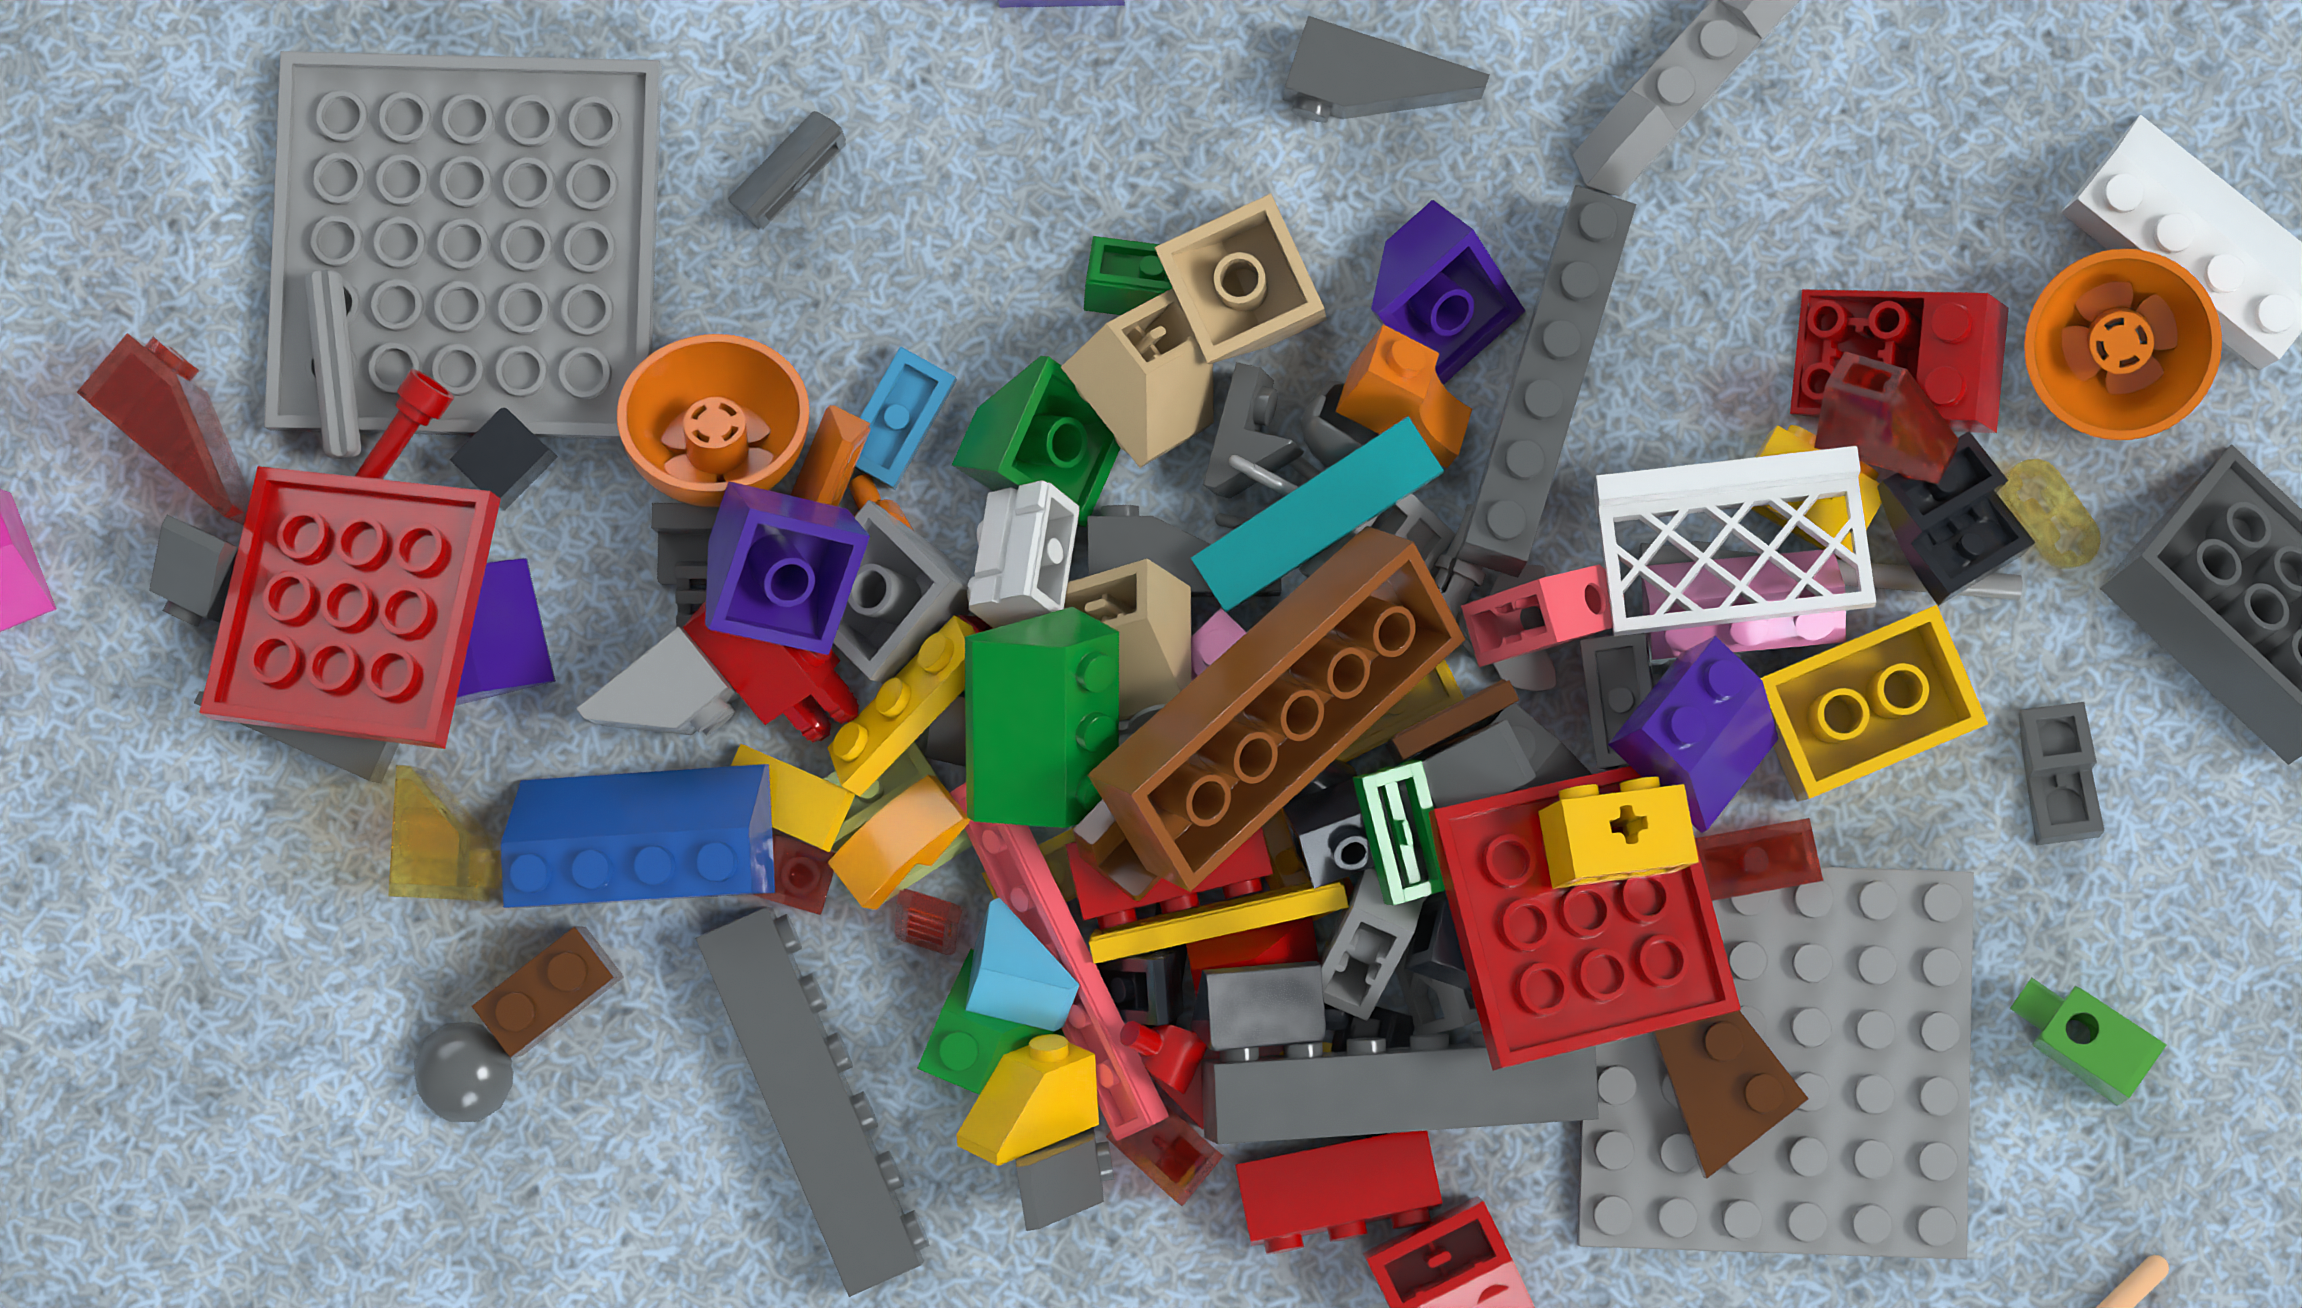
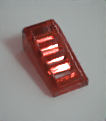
[895,888,969,955]

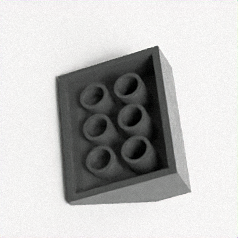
[2099,444,2302,765]

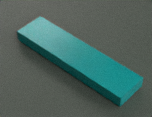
[1191,416,1444,613]

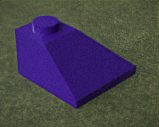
[1371,200,1526,385]

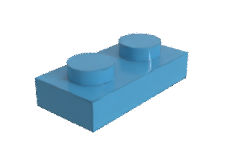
[855,346,957,490]

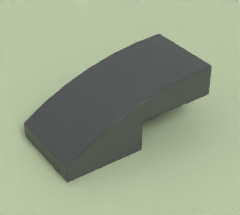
[2019,702,2105,846]

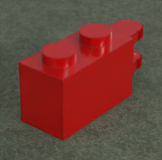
[682,601,860,743]

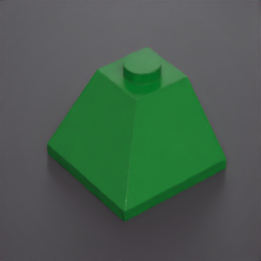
[952,356,1121,528]
[917,948,1066,1095]

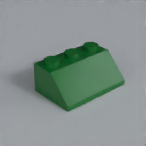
[965,607,1119,828]

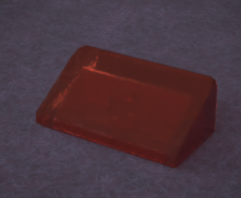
[1695,818,1823,901]

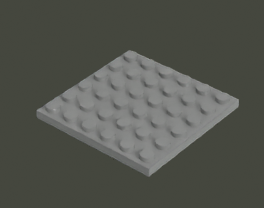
[264,51,662,439]
[1577,863,1974,1260]

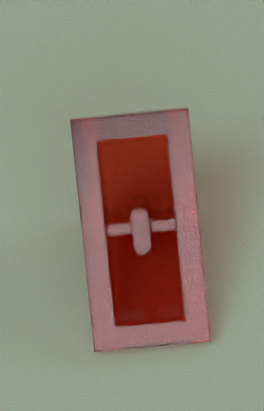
[1106,1101,1224,1207]

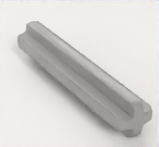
[305,270,361,459]

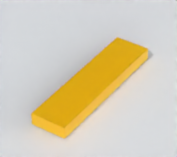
[1089,878,1349,964]

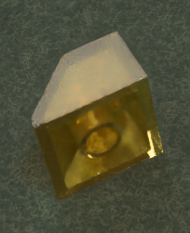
[388,765,502,902]

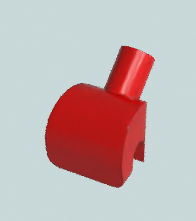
[1120,1021,1208,1095]

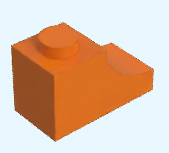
[1336,324,1473,468]

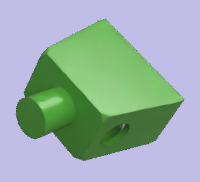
[2010,977,2167,1106]

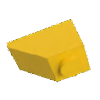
[956,1034,1099,1166]

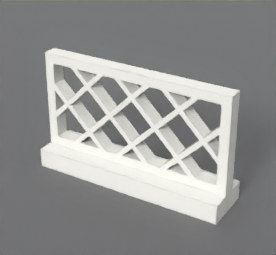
[1593,446,1877,636]

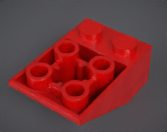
[1790,289,2009,433]
[1363,1196,1535,1308]

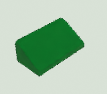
[1083,236,1173,315]

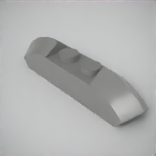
[1573,0,1801,197]

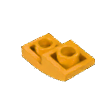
[828,775,971,910]

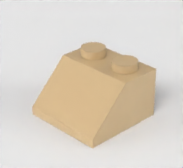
[1154,193,1327,364]

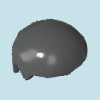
[1301,381,1380,469]
[414,1022,514,1122]

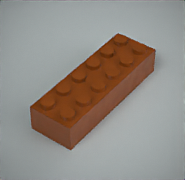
[1088,526,1466,892]

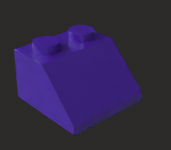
[705,481,870,655]
[455,558,556,706]
[1608,636,1779,833]

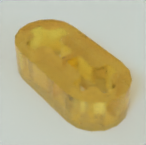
[2001,459,2101,569]

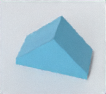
[965,898,1080,1031]

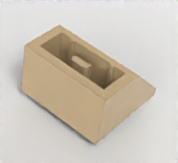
[1061,288,1214,468]
[1064,559,1191,721]

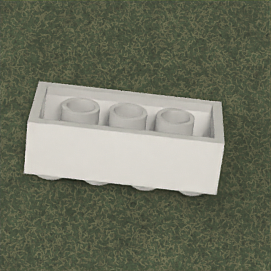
[2061,115,2302,370]

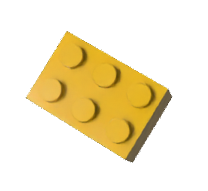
[1760,605,1988,802]

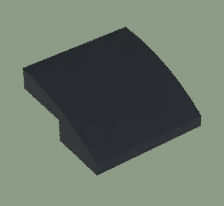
[1877,431,2036,606]

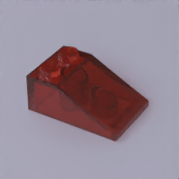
[77,333,251,526]

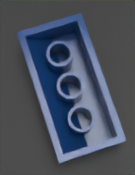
[501,764,775,908]

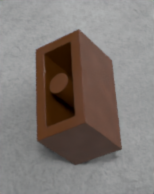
[471,926,624,1058]

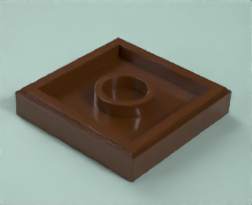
[1385,679,1519,765]

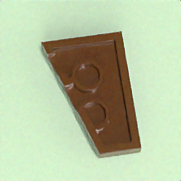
[1651,1010,1809,1179]

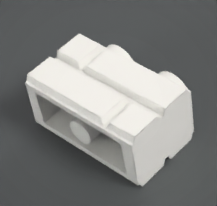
[967,480,1080,628]

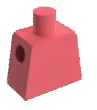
[1461,564,1624,667]

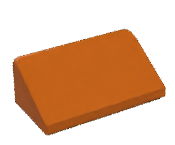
[790,405,871,507]

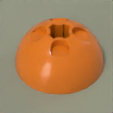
[2024,248,2222,440]
[617,334,810,508]

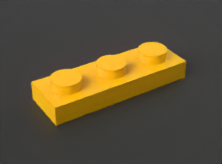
[827,616,975,797]

